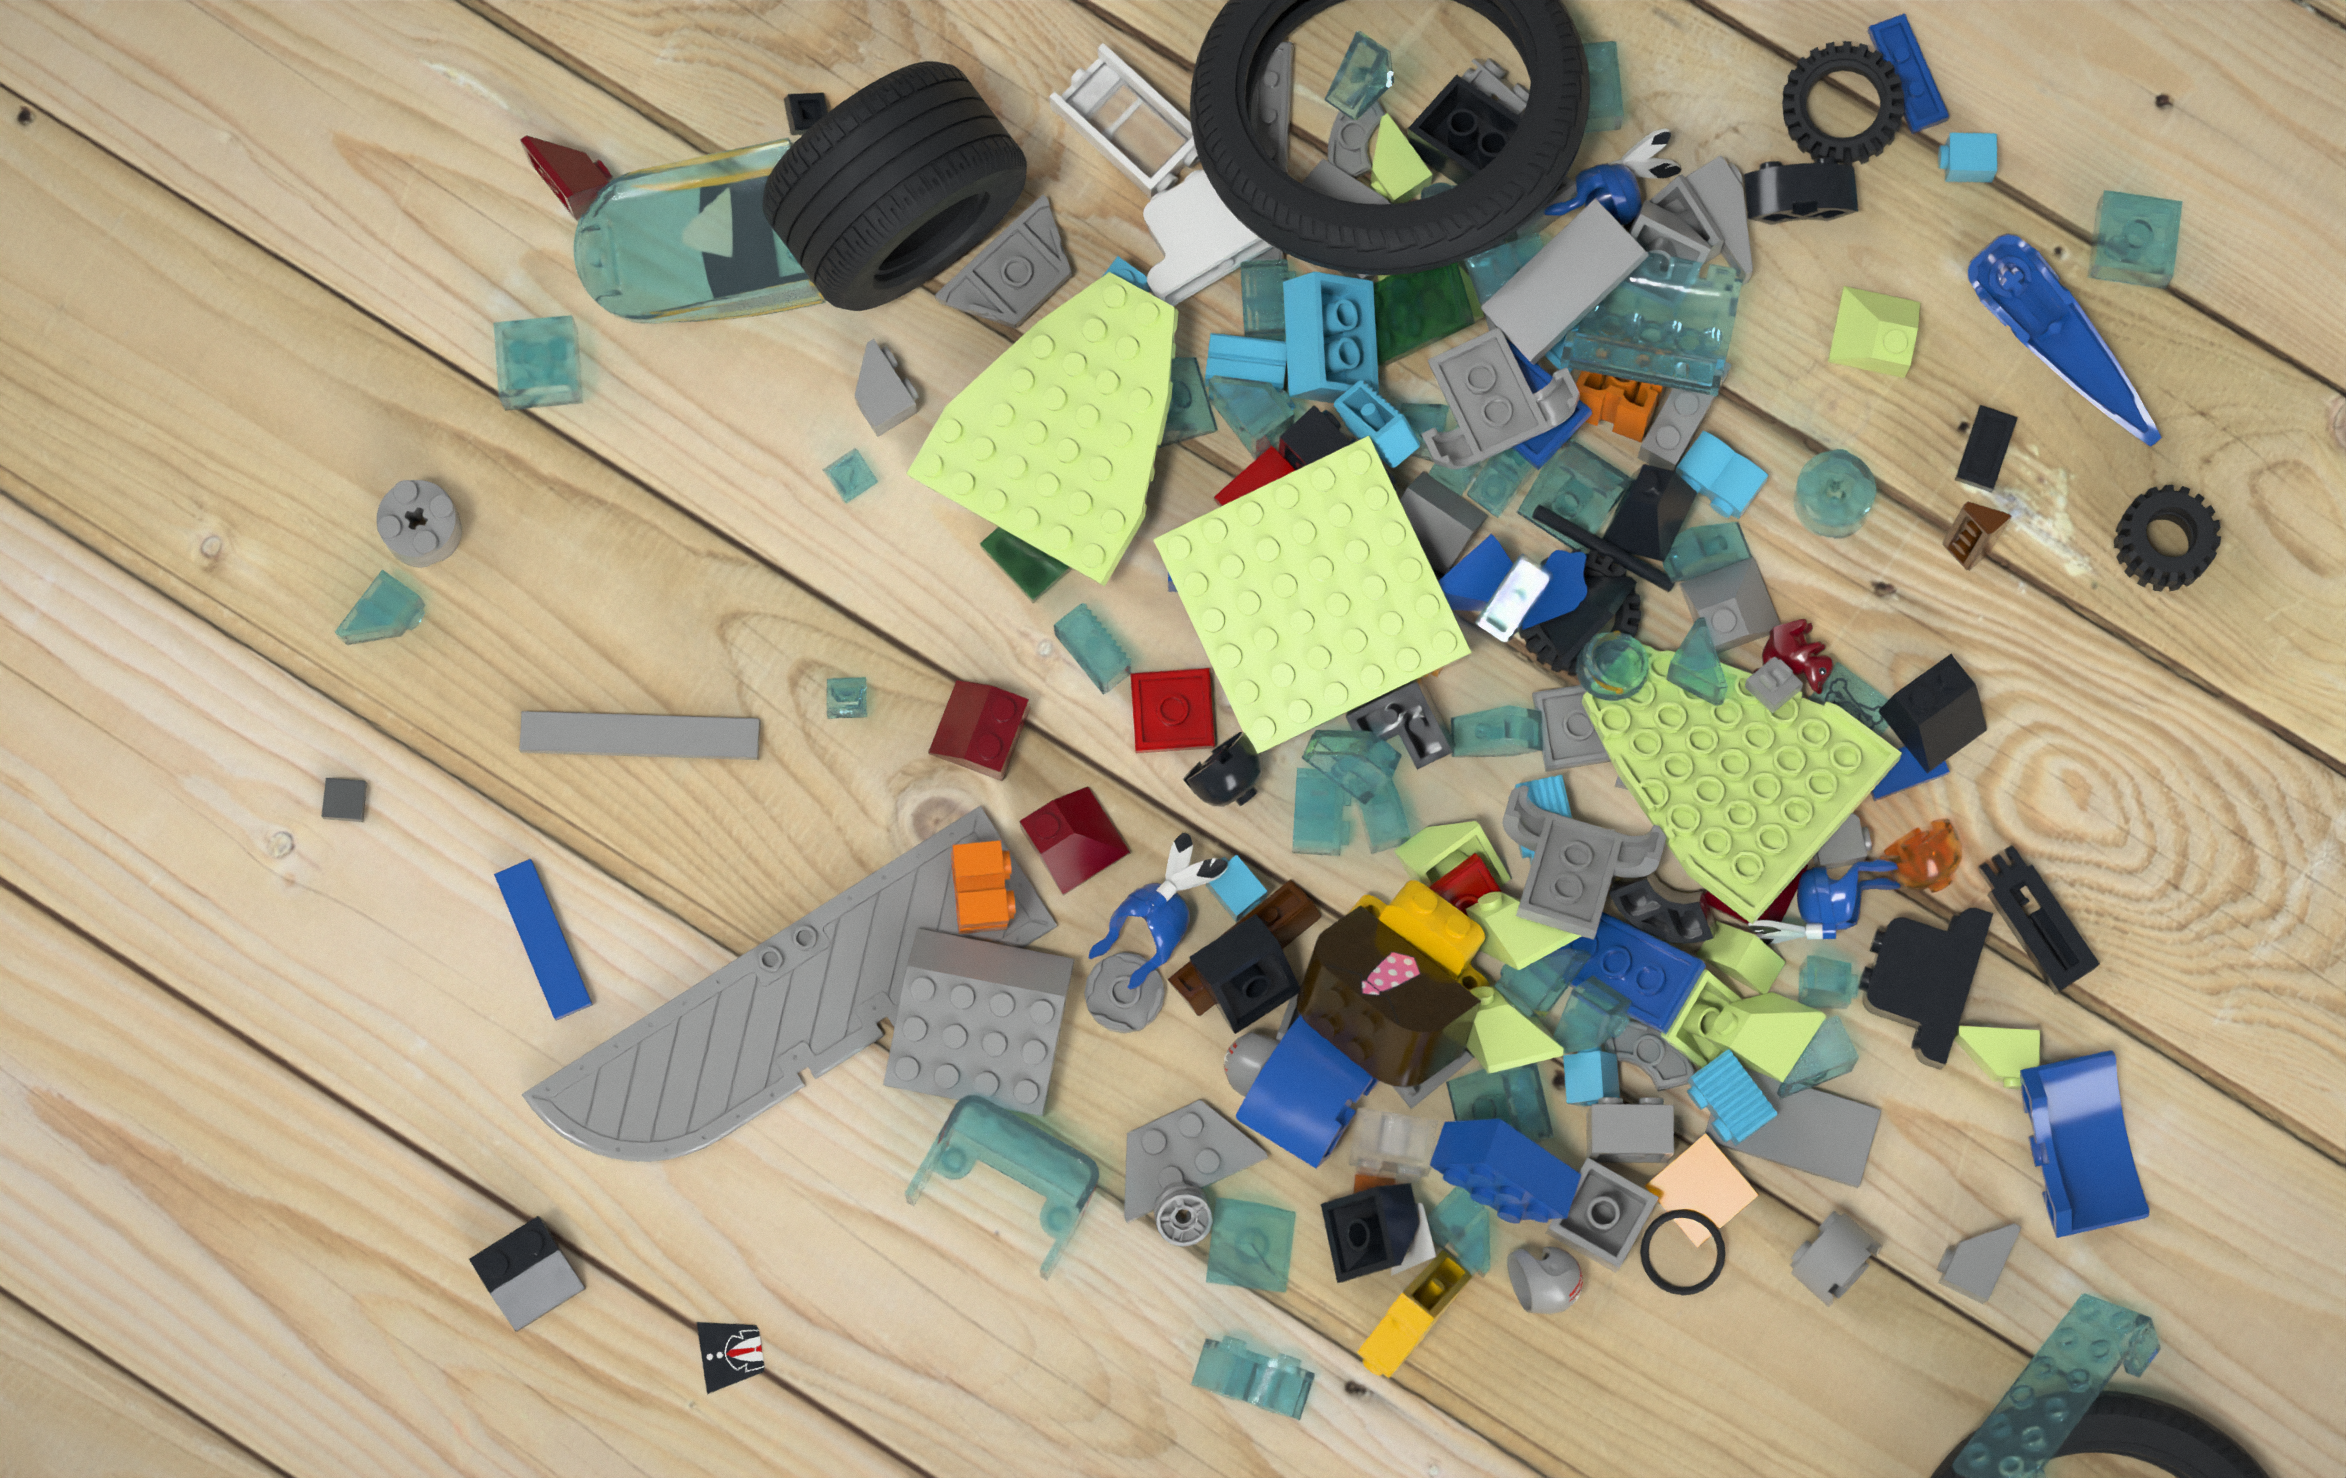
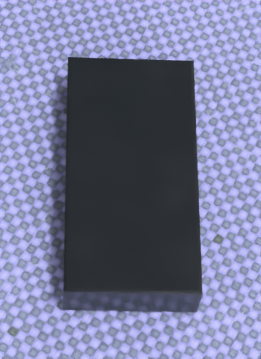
[1954,405,2018,493]

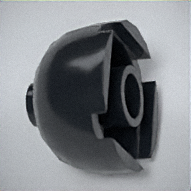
[1183,732,1264,807]

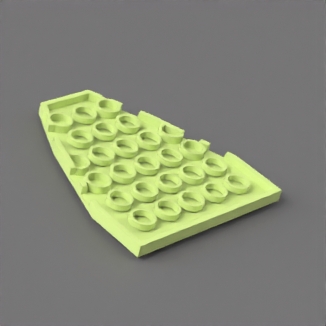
[906,272,1179,587]
[1582,642,1902,925]

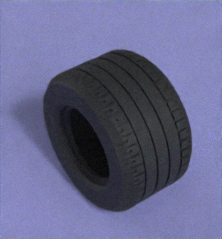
[762,61,1027,311]

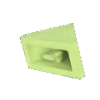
[1696,921,1785,995]

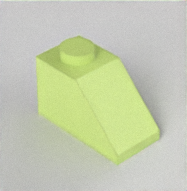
[1369,113,1433,204]
[1954,1026,2040,1090]

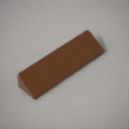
[1942,501,2012,571]
[1167,879,1321,1016]

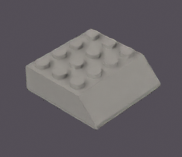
[883,928,1075,1117]

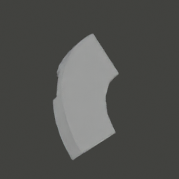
[1328,84,1385,179]
[1598,1020,1695,1092]

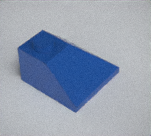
[1439,534,1522,612]

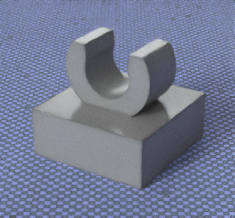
[1745,657,1803,714]

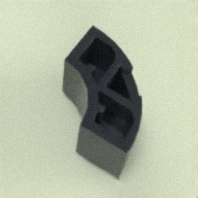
[1744,157,1858,225]
[1609,873,1718,944]

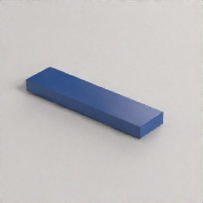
[494,859,593,1021]

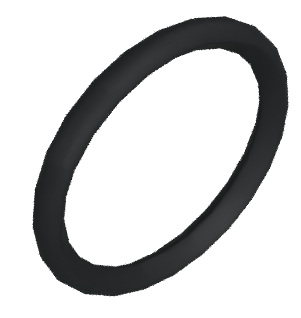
[1640,1210,1726,1296]

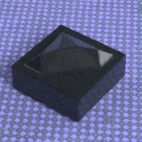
[784,93,828,135]

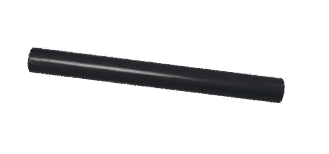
[1531,504,1676,592]

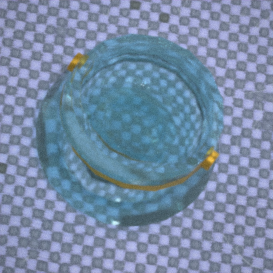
[1576,631,1649,701]

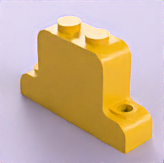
[1346,880,1490,992]
[1357,1250,1474,1378]

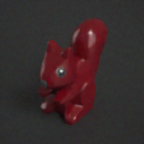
[1753,619,1834,694]

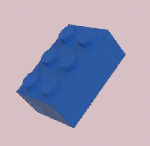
[1429,1119,1581,1224]

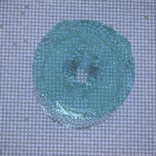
[1793,449,1876,539]

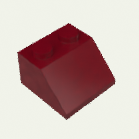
[928,680,1031,781]

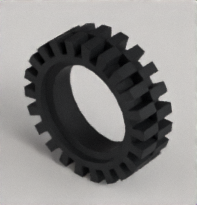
[1782,41,1904,166]
[1516,549,1641,676]

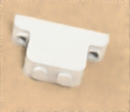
[1143,169,1273,306]

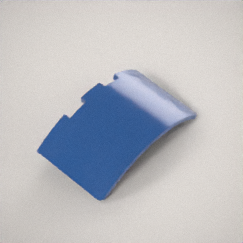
[1236,1015,1379,1169]
[2020,1050,2149,1238]

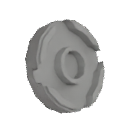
[1084,952,1165,1034]

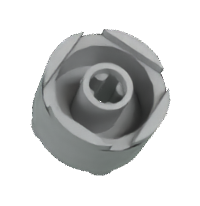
[377,480,462,568]
[1790,1211,1882,1307]

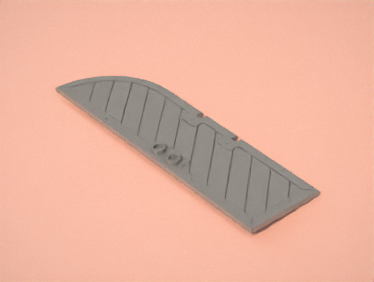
[522,806,1057,1162]

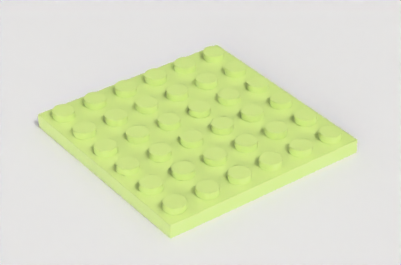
[1153,436,1472,754]

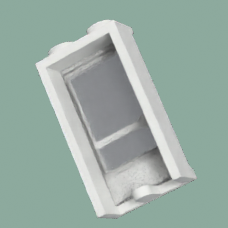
[1049,43,1199,200]

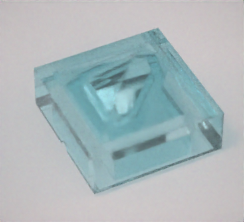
[823,448,878,503]
[827,677,867,719]

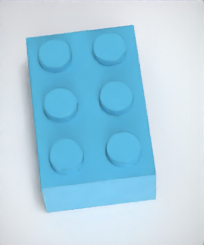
[1283,272,1379,403]

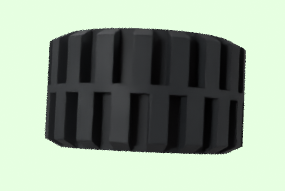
[2114,485,2221,592]

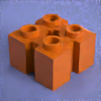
[1576,330,1675,443]
[951,840,1016,934]

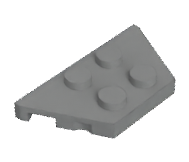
[935,194,1072,329]
[1124,1100,1268,1223]

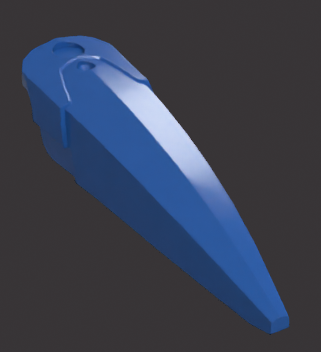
[1967,233,2161,447]

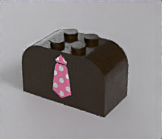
[1297,905,1481,1087]

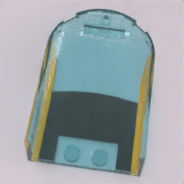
[573,138,826,324]

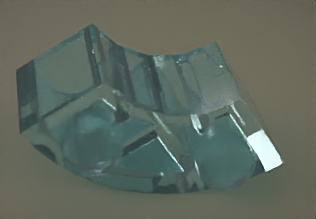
[1191,1335,1315,1420]

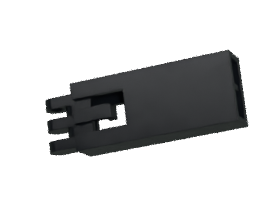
[1978,845,2100,995]

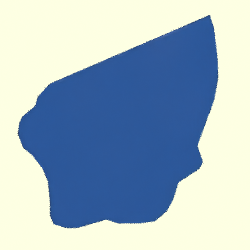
[1522,550,1587,630]

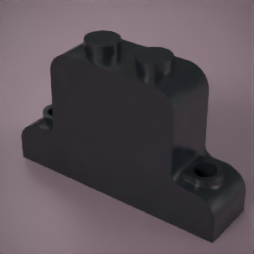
[1857,908,1993,1070]

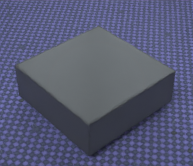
[321,778,368,822]

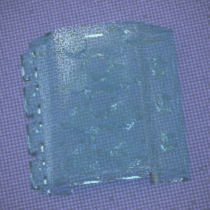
[1560,252,1743,396]

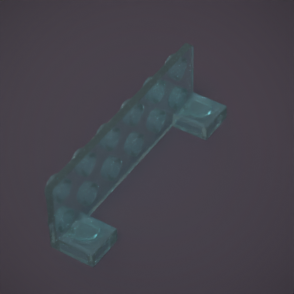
[1952,1294,2161,1478]

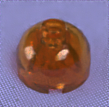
[1880,818,1963,893]

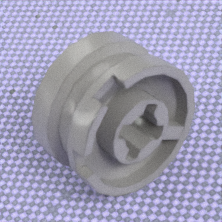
[1153,1182,1213,1247]

